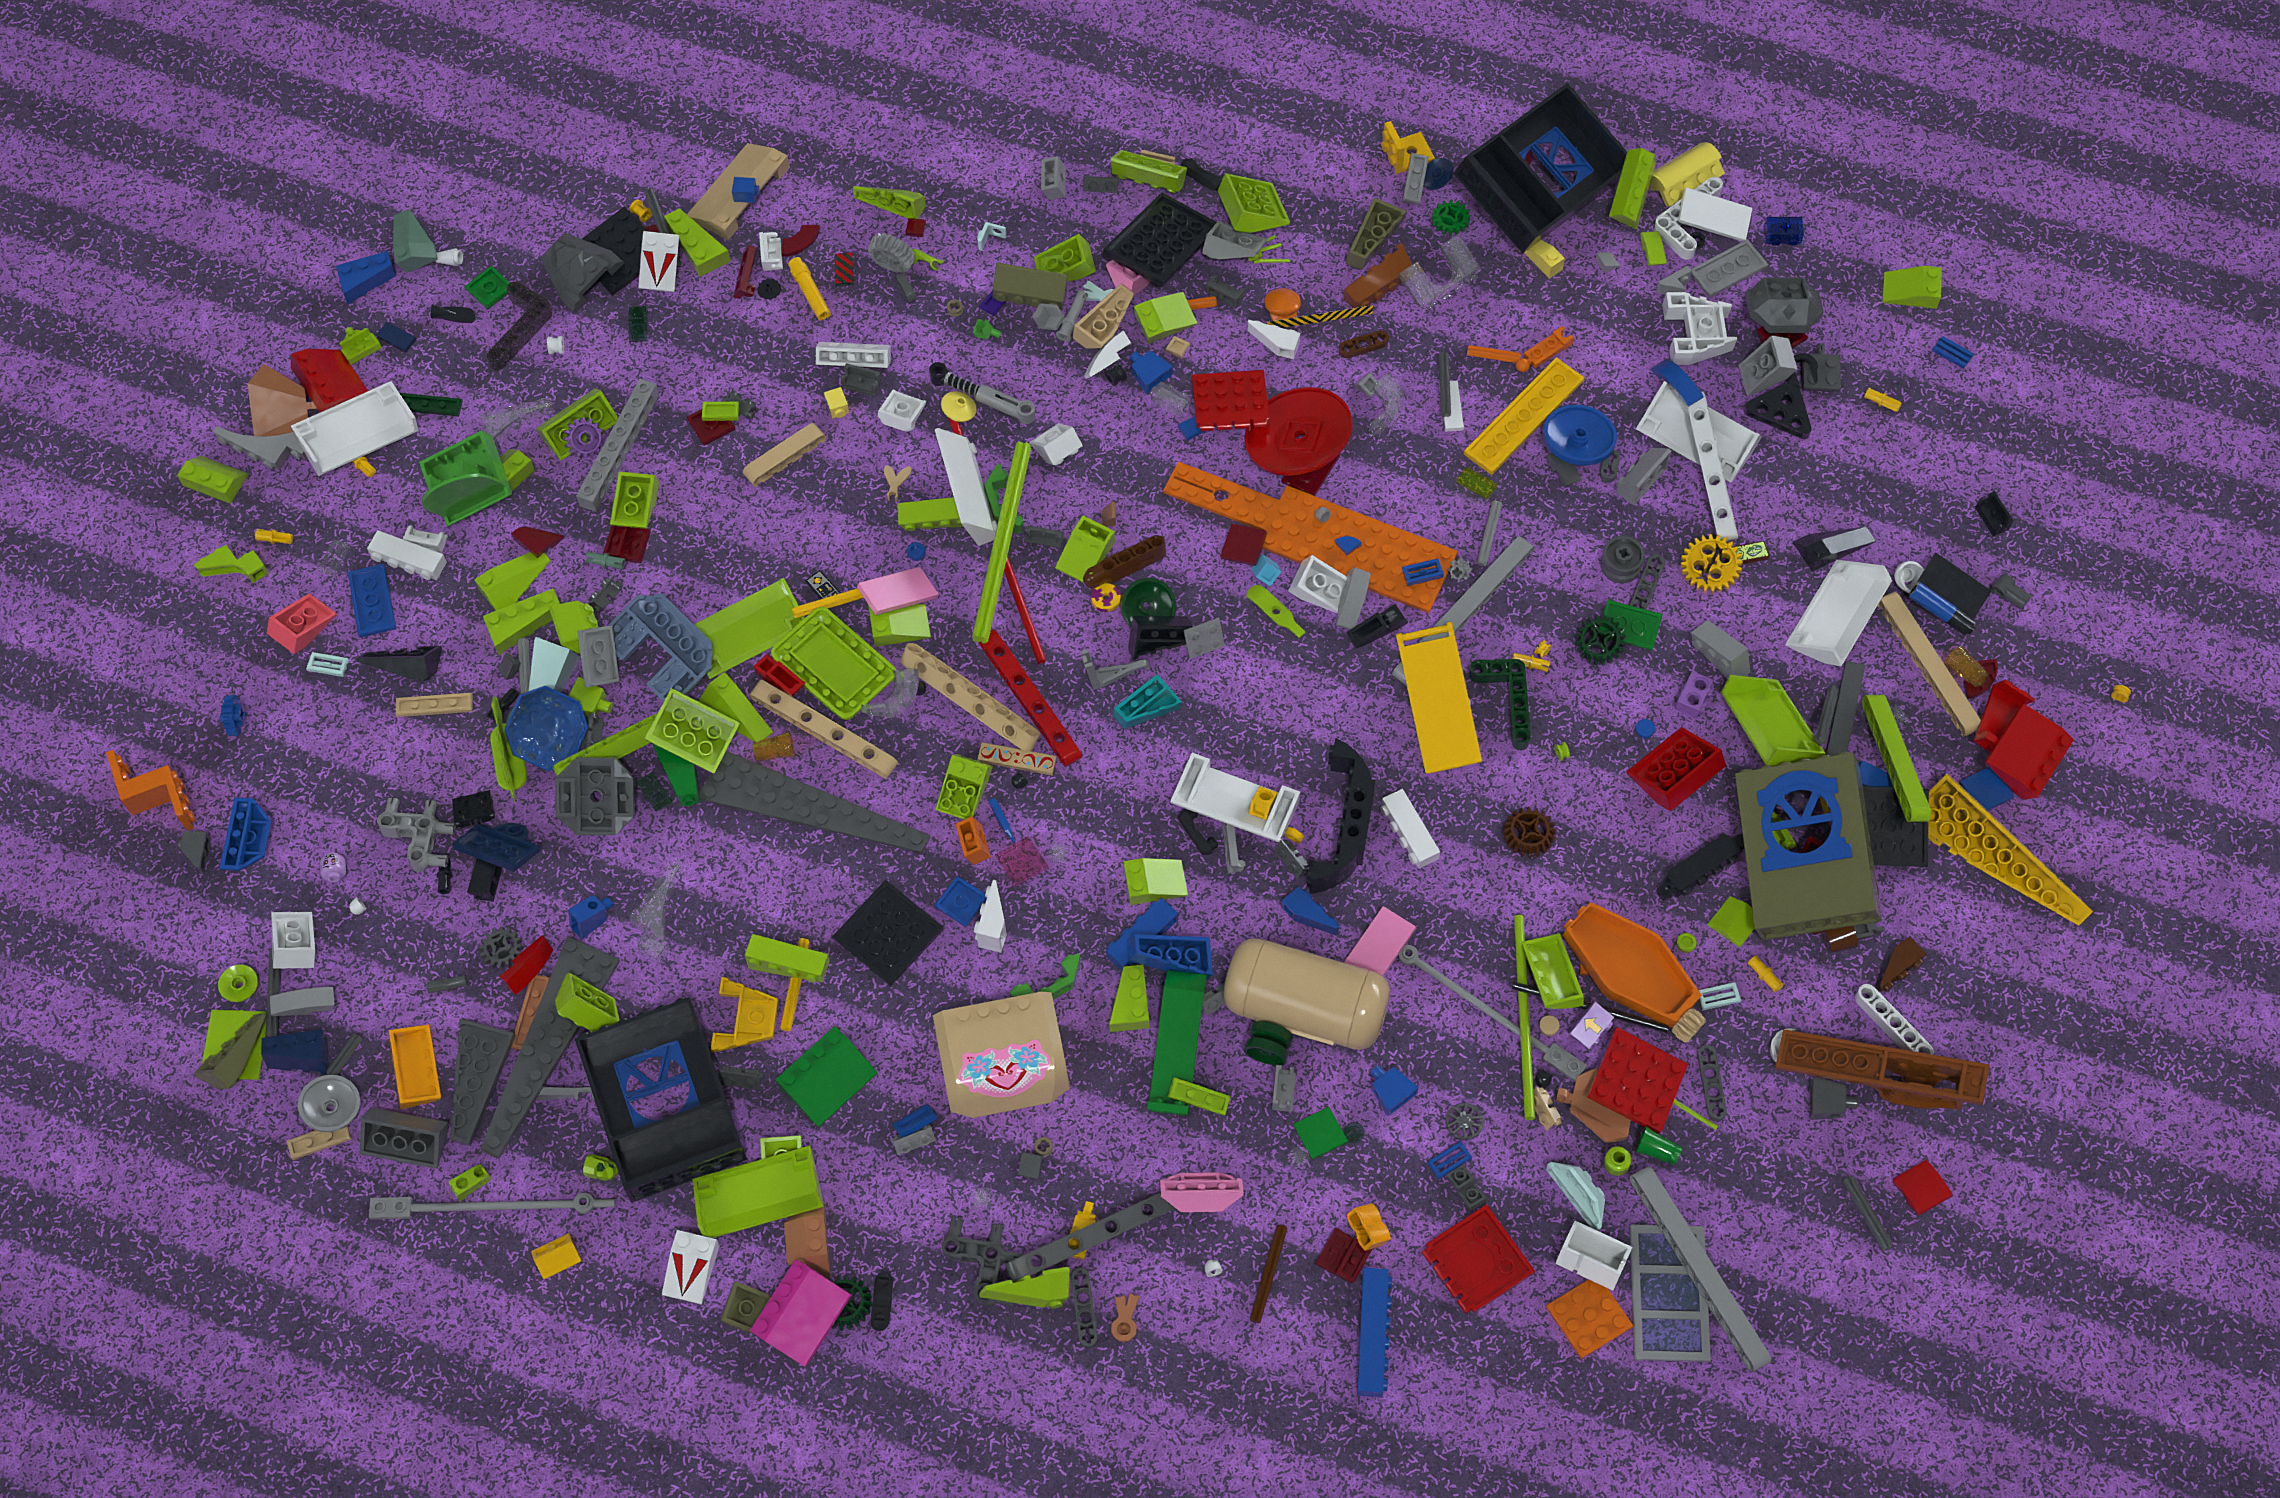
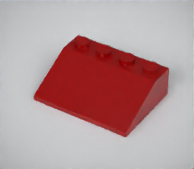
[291,348,368,413]
[1985,704,2074,800]
[1626,727,1726,812]

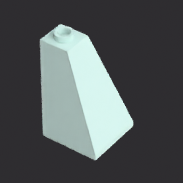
[529,637,581,705]

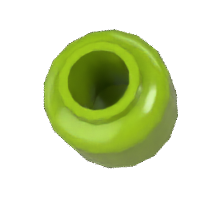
[1603,1146,1632,1176]

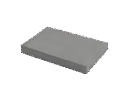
[578,625,620,687]

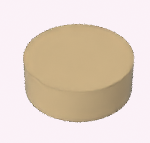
[1539,1015,1560,1036]

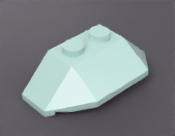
[1546,1162,1605,1232]

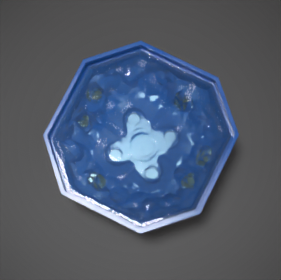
[504,685,588,771]

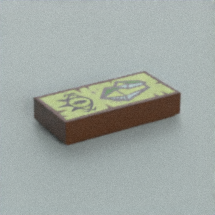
[1732,541,1770,564]

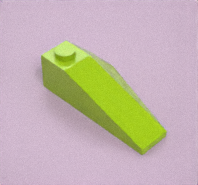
[853,186,926,219]

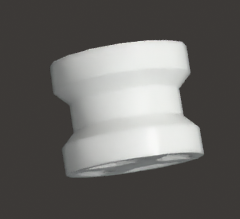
[547,336,564,355]

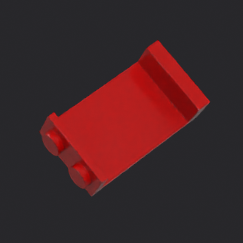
[1973,679,2035,752]

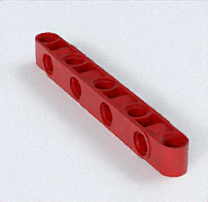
[979,629,1082,767]

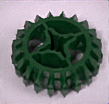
[1574,615,1626,666]
[829,1274,872,1331]

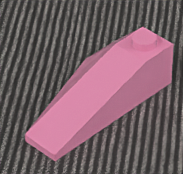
[1106,260,1151,295]

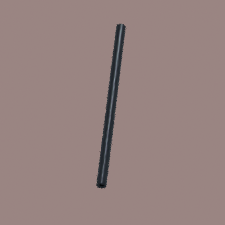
[1512,982,1669,1033]

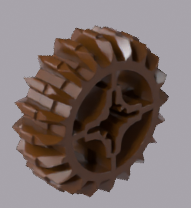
[1503,807,1556,858]

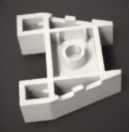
[1662,292,1737,365]

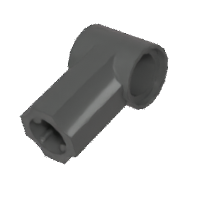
[1990,574,2031,609]

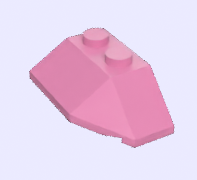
[1160,1172,1244,1213]

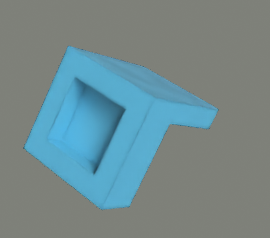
[1252,554,1281,586]

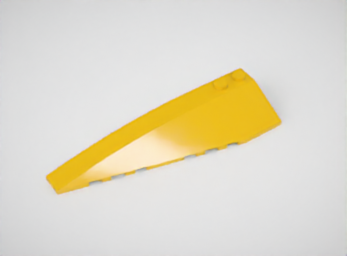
[1928,774,2093,926]

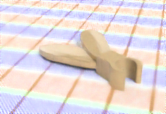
[884,465,911,502]

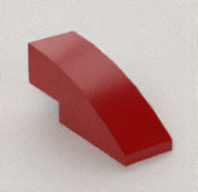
[753,654,805,697]
[499,935,553,995]

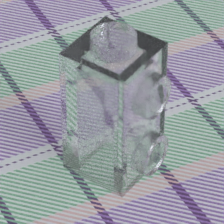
[1150,381,1191,420]

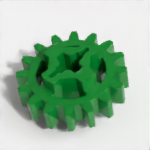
[1432,199,1470,236]

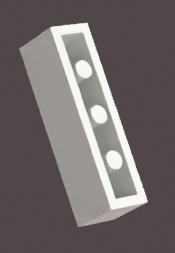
[367,530,447,580]
[1380,789,1440,869]

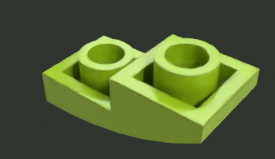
[1640,231,1667,266]

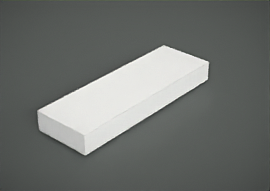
[1439,381,1464,432]

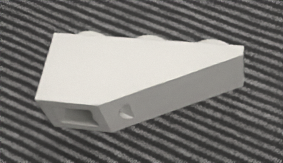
[1248,320,1300,359]

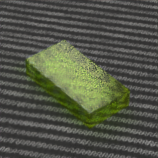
[1456,467,1498,500]

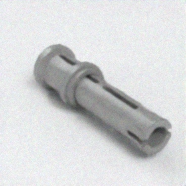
[1056,290,1088,342]

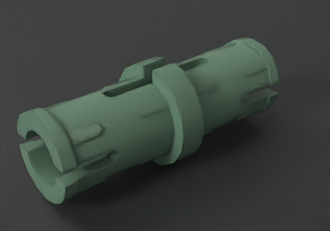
[586,551,625,570]

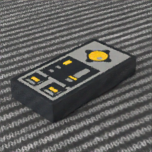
[805,570,840,599]

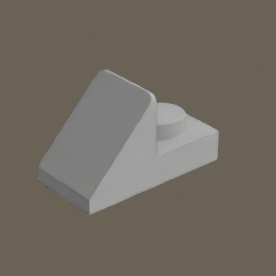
[1656,266,1692,295]

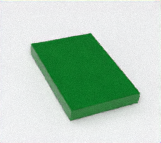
[1599,600,1663,651]

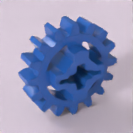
[220,695,245,736]

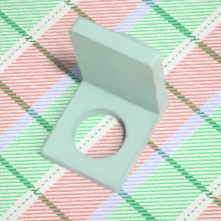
[977,222,1007,251]

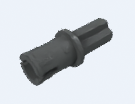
[426,974,467,993]

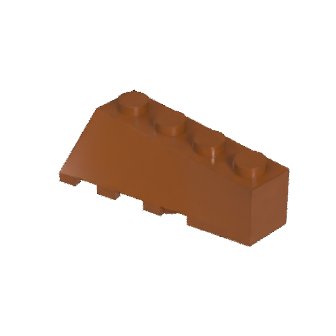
[1344,242,1413,308]

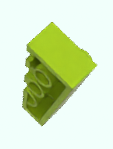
[898,497,964,531]

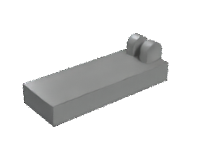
[1222,822,1245,874]

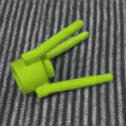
[1248,235,1290,264]

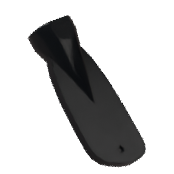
[430,305,475,323]

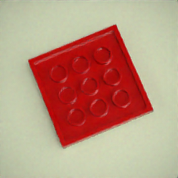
[1587,1027,1688,1134]

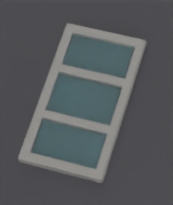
[1629,1224,1711,1362]

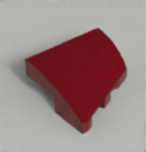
[511,526,564,558]

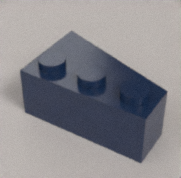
[261,1029,328,1075]

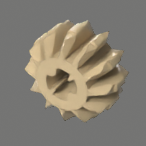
[1672,1008,1705,1043]

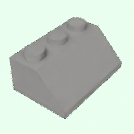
[1616,448,1672,505]

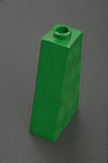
[653,744,700,806]

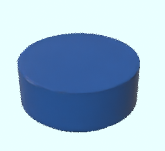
[907,542,926,561]
[1635,719,1655,739]

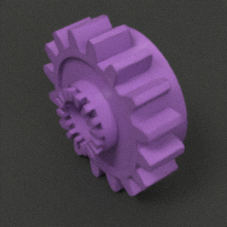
[563,418,604,458]

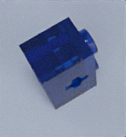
[1764,217,1804,246]

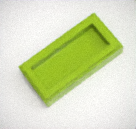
[702,401,740,421]

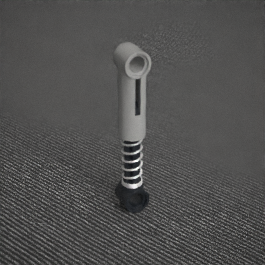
[929,362,1036,424]

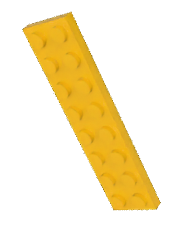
[1463,357,1585,475]

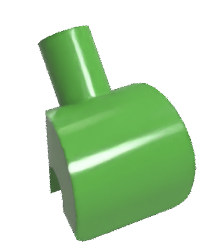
[973,319,1001,339]

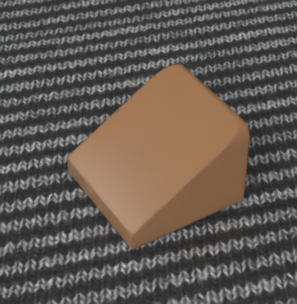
[1102,502,1116,526]

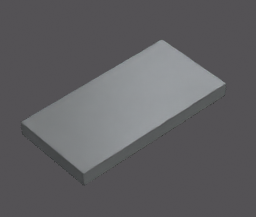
[1691,239,1769,298]

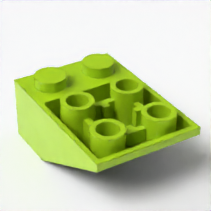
[1055,516,1115,583]
[935,754,993,819]

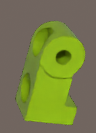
[448,1164,491,1202]

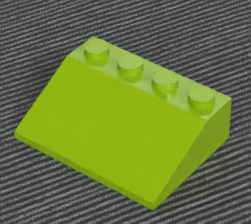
[1218,173,1290,233]
[645,688,740,774]

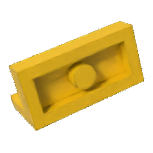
[531,1233,581,1279]

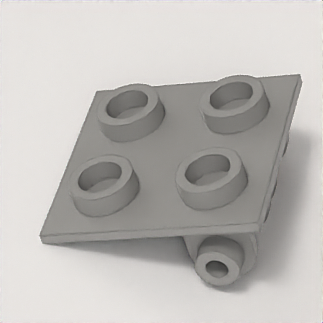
[1184,617,1225,659]

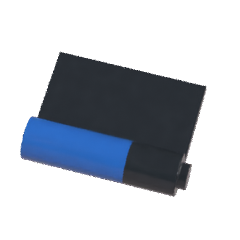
[1908,553,1991,635]

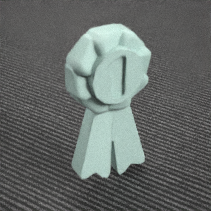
[1083,281,1114,302]

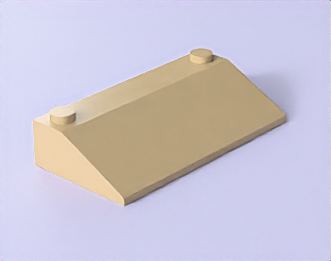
[687,143,790,240]

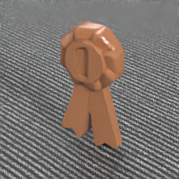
[1111,1293,1139,1342]

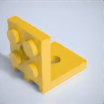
[1381,121,1435,174]

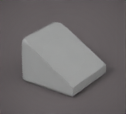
[1595,252,1619,273]
[1354,372,1381,398]

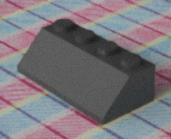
[360,1108,448,1169]

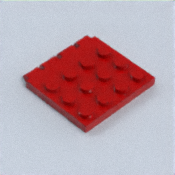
[1192,370,1270,431]
[1422,1204,1535,1314]

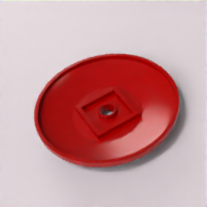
[1245,387,1353,476]

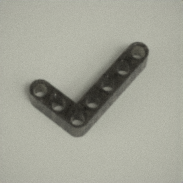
[487,282,553,371]

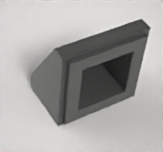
[498,653,521,680]
[1018,1152,1043,1180]

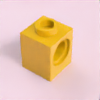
[1249,786,1277,821]

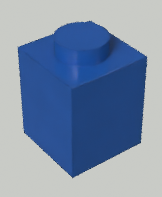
[732,177,759,203]

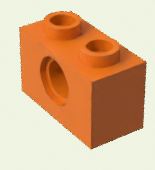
[955,816,991,865]

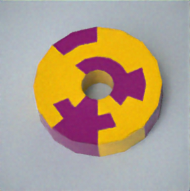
[1091,583,1121,612]

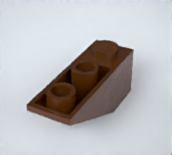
[1877,936,1926,993]

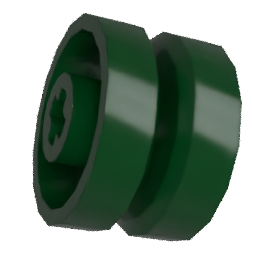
[1243,1021,1294,1066]

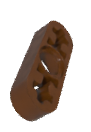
[1339,330,1389,358]

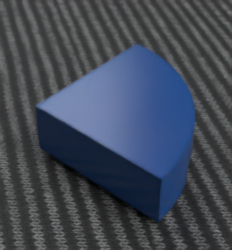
[1335,536,1362,555]

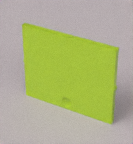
[202,1010,266,1080]

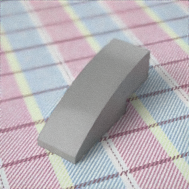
[1335,567,1371,630]
[270,987,334,1016]

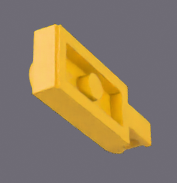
[1068,1201,1096,1260]

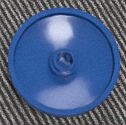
[1543,405,1617,466]

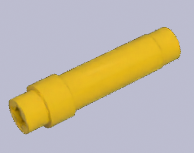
[788,257,831,321]

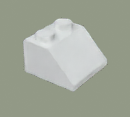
[1029,423,1083,465]

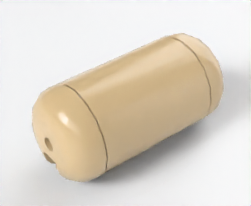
[1223,938,1391,1050]

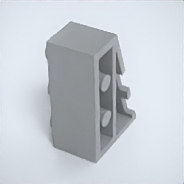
[1691,620,1750,679]

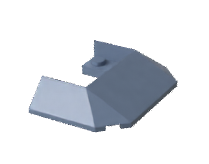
[608,594,713,702]

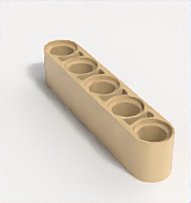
[743,423,826,487]

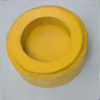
[1284,827,1304,844]

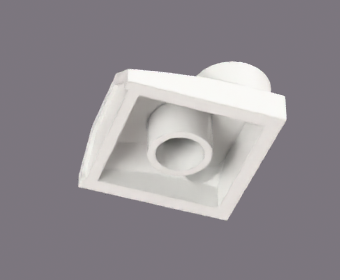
[878,390,926,432]

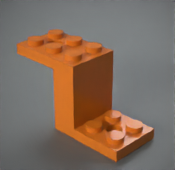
[106,750,196,831]

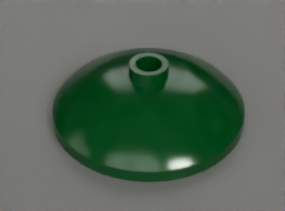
[1121,578,1177,628]

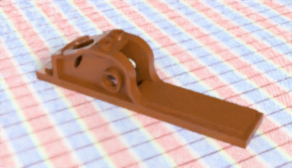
[1775,1029,1990,1110]

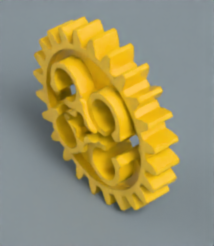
[1681,534,1743,594]

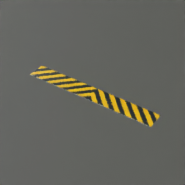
[1267,305,1373,328]

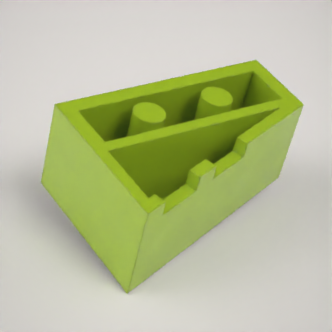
[1109,965,1150,1032]

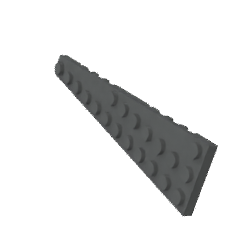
[699,751,930,854]
[481,936,620,1159]

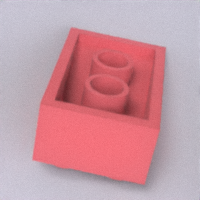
[267,593,337,654]

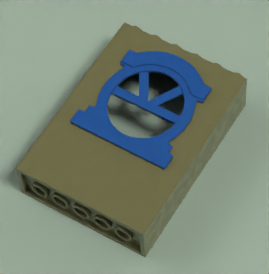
[1735,752,1882,940]

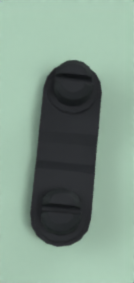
[1181,158,1223,191]
[1178,809,1218,855]
[870,1272,893,1331]

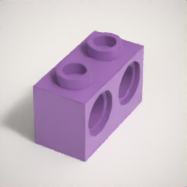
[1675,671,1714,718]

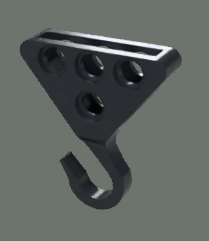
[1744,353,1818,440]

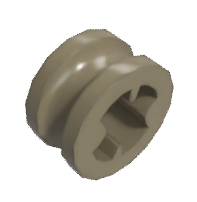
[947,299,963,317]
[1034,1137,1053,1157]

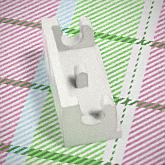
[759,232,783,271]
[403,525,448,553]

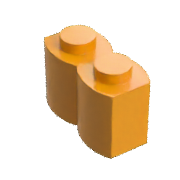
[1347,1203,1391,1251]

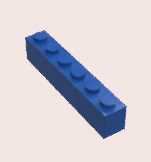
[1357,1268,1392,1397]

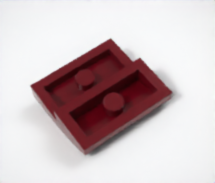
[603,525,651,563]
[1314,1228,1372,1284]

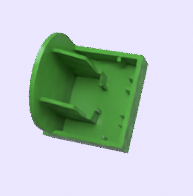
[419,430,512,527]

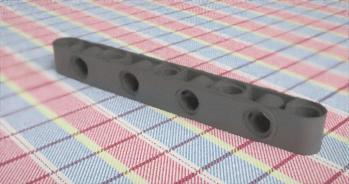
[1004,1192,1175,1283]

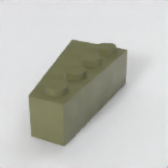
[1346,198,1407,270]

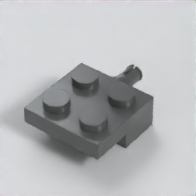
[1801,343,1841,392]

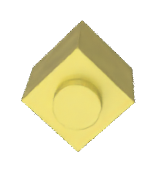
[824,387,849,419]

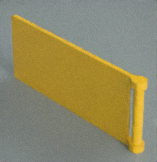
[1396,621,1482,774]

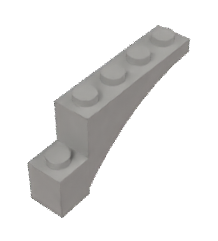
[213,426,308,470]

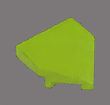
[340,327,382,365]

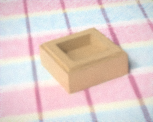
[1165,336,1190,359]

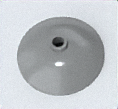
[298,1075,360,1132]

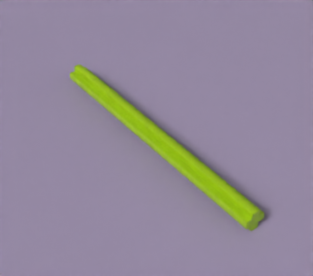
[972,441,1031,643]

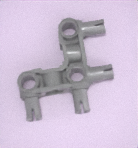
[377,798,456,872]

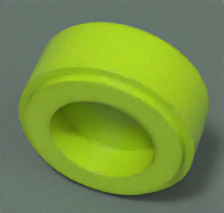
[1676,933,1697,953]

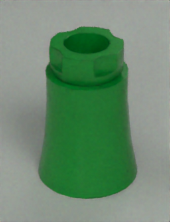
[1635,1127,1682,1165]

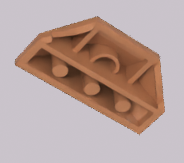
[784,1201,831,1279]

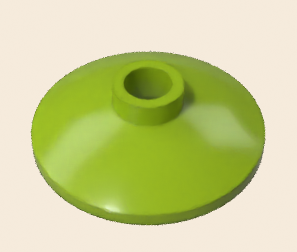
[218,965,258,1002]

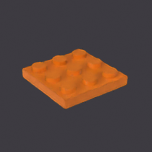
[1546,1279,1633,1359]

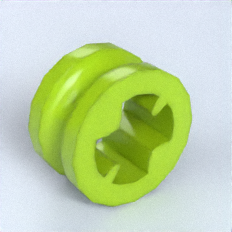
[1554,742,1570,761]

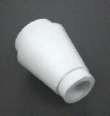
[436,248,463,266]

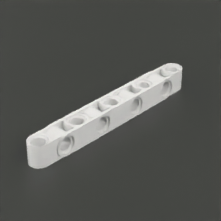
[1688,391,1738,542]

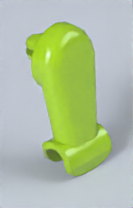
[912,249,944,271]

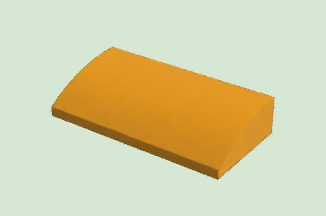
[389,1024,441,1110]

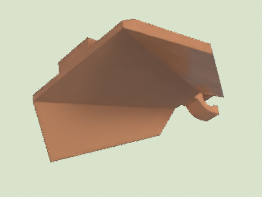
[247,364,317,437]
[1556,1067,1631,1143]

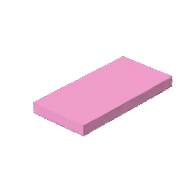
[857,567,939,615]
[1344,906,1416,976]

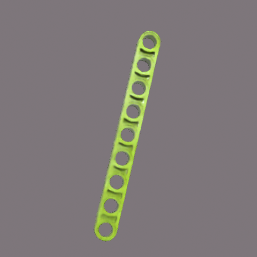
[1862,694,1931,822]

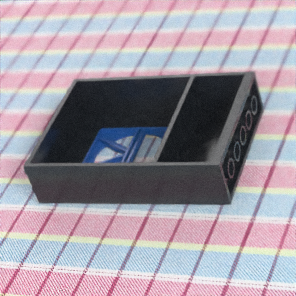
[1453,83,1627,254]
[575,997,747,1203]

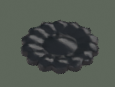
[757,278,782,300]

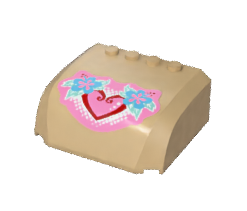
[933,992,1070,1118]

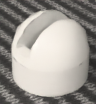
[349,897,367,915]
[1204,1260,1222,1277]

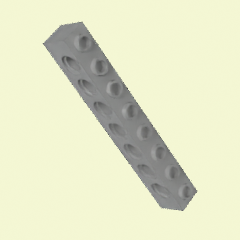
[576,379,659,512]

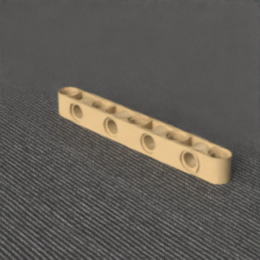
[900,643,1040,752]
[749,680,898,779]

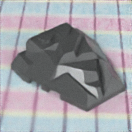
[540,232,624,313]

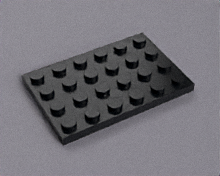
[1103,192,1217,287]

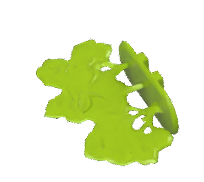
[490,696,527,802]

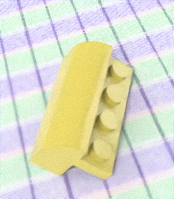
[1650,142,1725,207]

